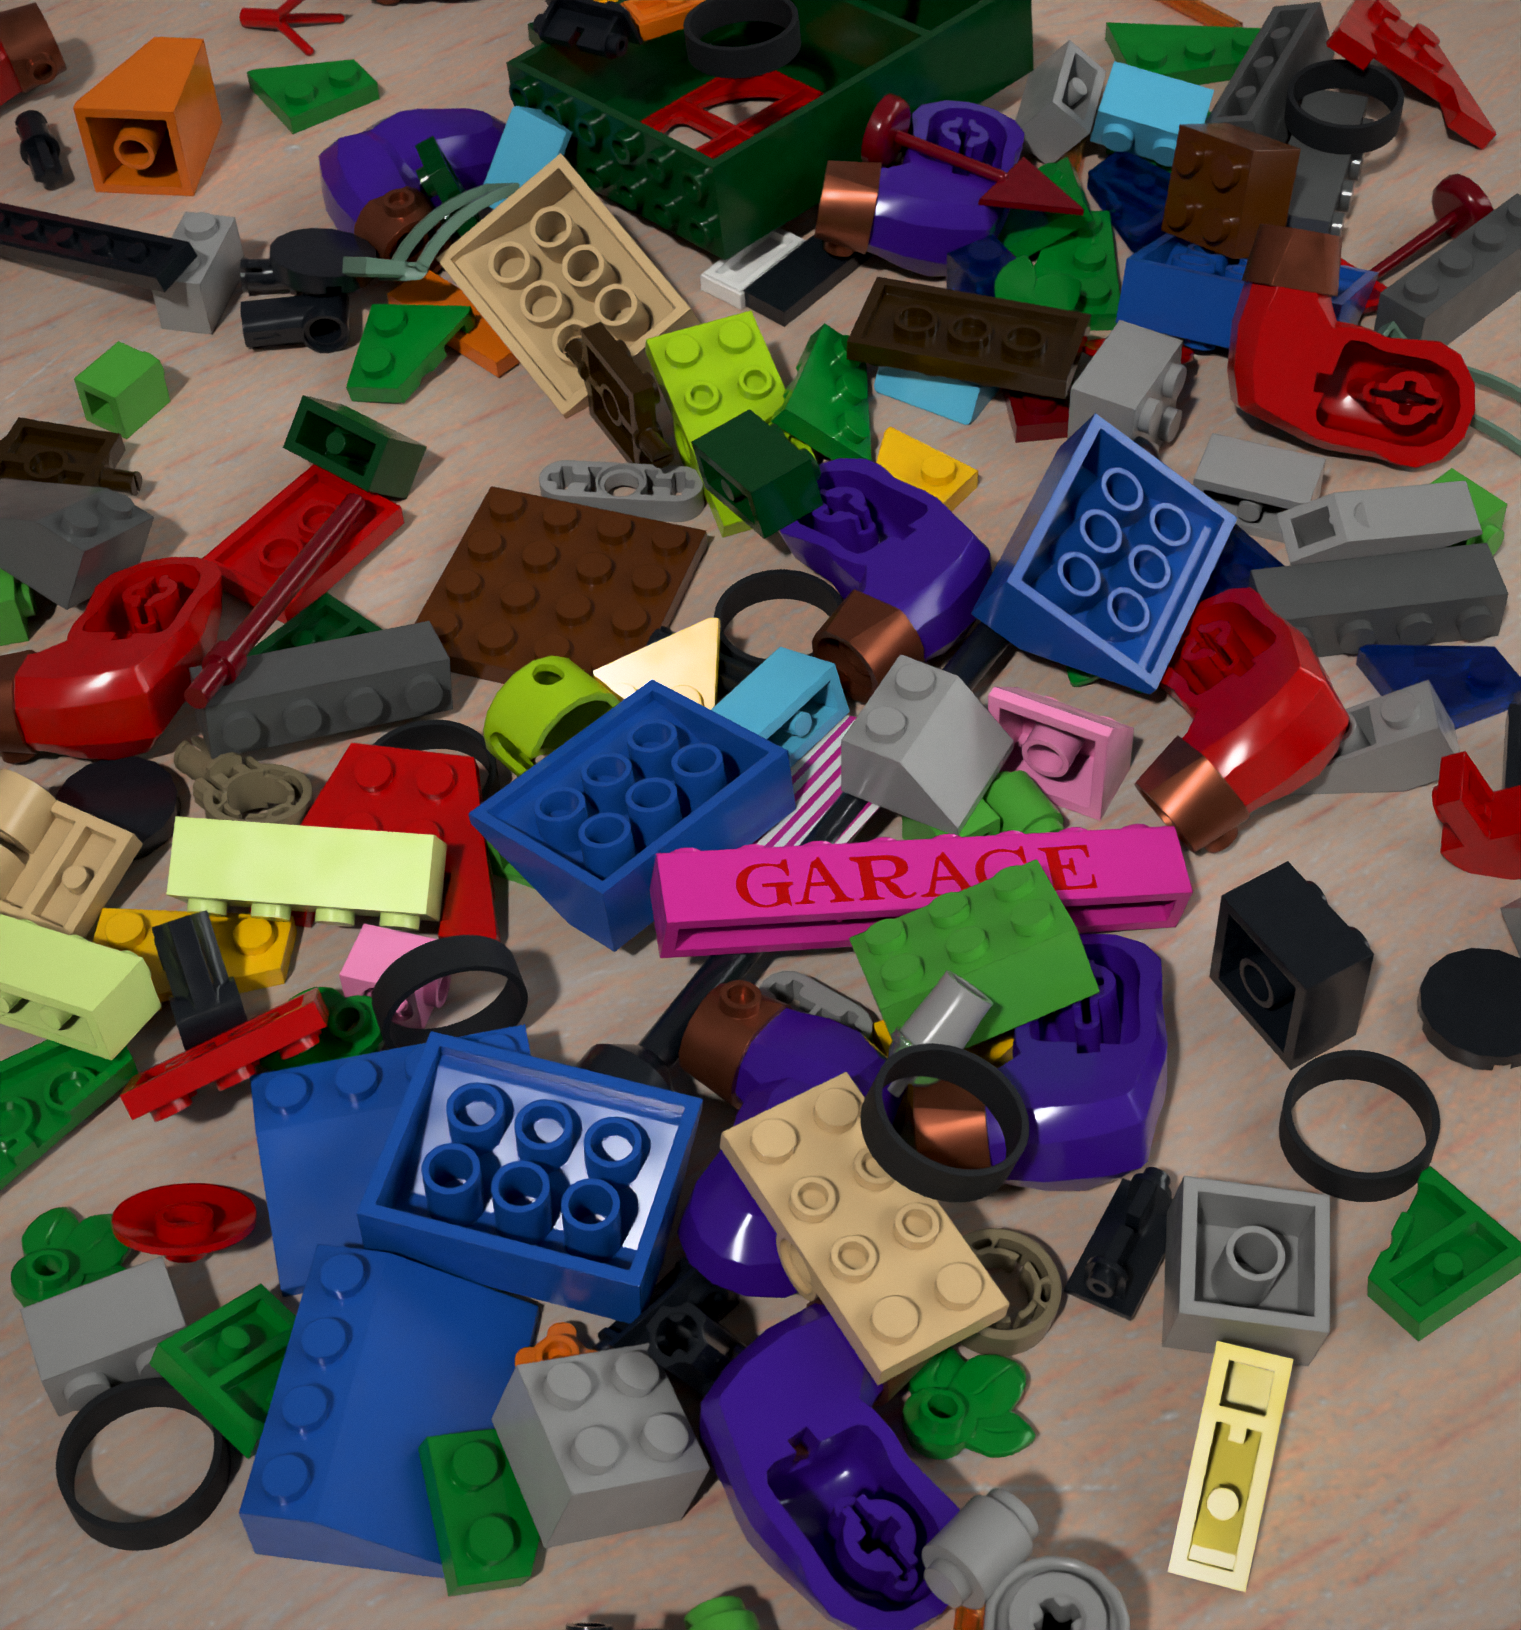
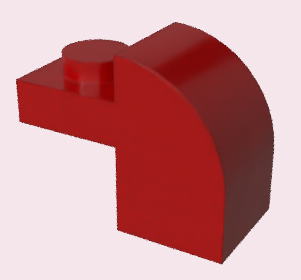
[1432,751,1521,880]

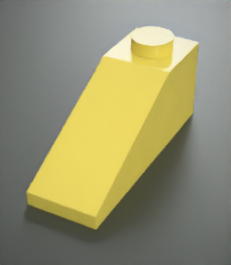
[1168,1341,1294,1592]

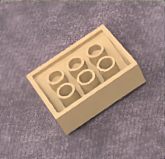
[436,153,701,419]

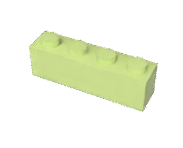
[166,816,447,931]
[0,914,162,1061]

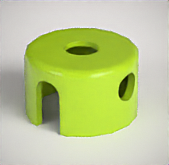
[483,655,620,777]

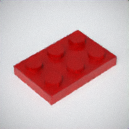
[202,464,404,624]
[120,987,329,1122]

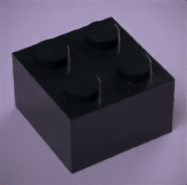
[1209,861,1374,1070]

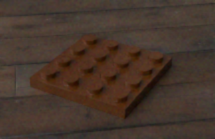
[414,486,708,684]

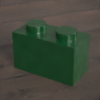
[283,395,427,499]
[691,409,823,539]

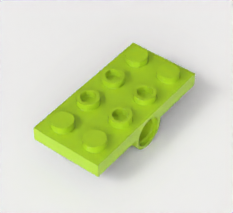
[645,310,816,538]

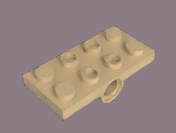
[0,769,143,938]
[720,1072,1010,1385]

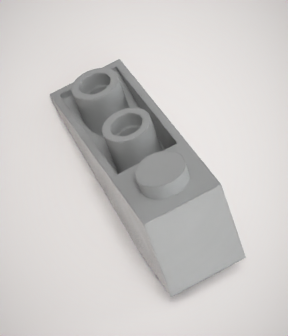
[1277,481,1483,565]
[1288,679,1460,795]

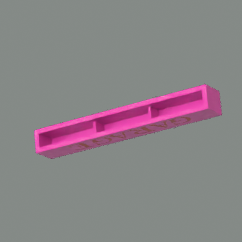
[650,824,1193,958]

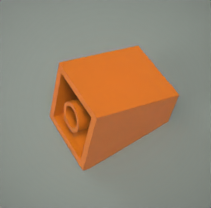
[73,37,222,196]

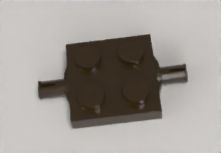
[564,322,674,468]
[0,417,142,496]

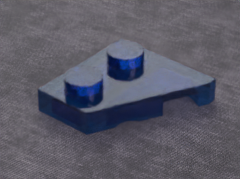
[1356,645,1521,730]

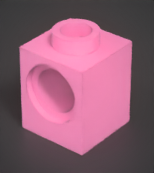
[339,923,451,1029]

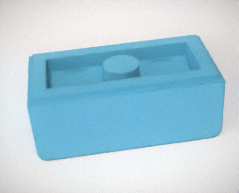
[483,106,572,209]
[874,366,1000,425]

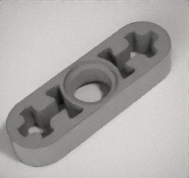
[539,460,705,522]

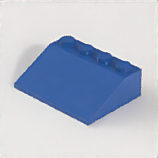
[1115,233,1379,350]
[971,413,1237,695]
[468,679,796,952]
[250,1024,531,1297]
[356,1031,703,1324]
[239,1244,540,1579]

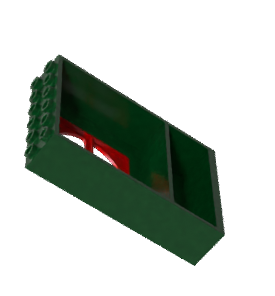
[506,0,1034,260]

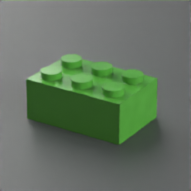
[849,859,1100,1052]

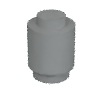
[922,1488,1039,1610]

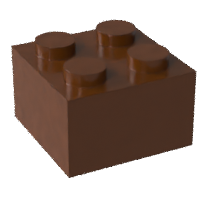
[1161,123,1301,259]

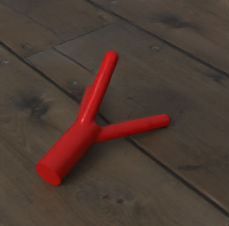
[239,0,345,56]

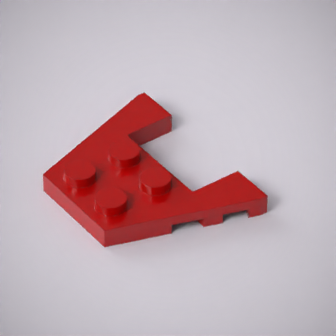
[1326,0,1496,150]
[250,742,501,942]

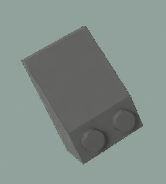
[0,478,154,610]

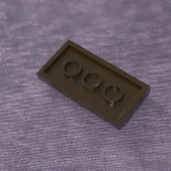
[847,276,1092,399]

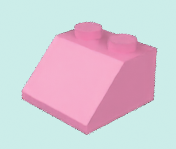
[988,687,1134,821]

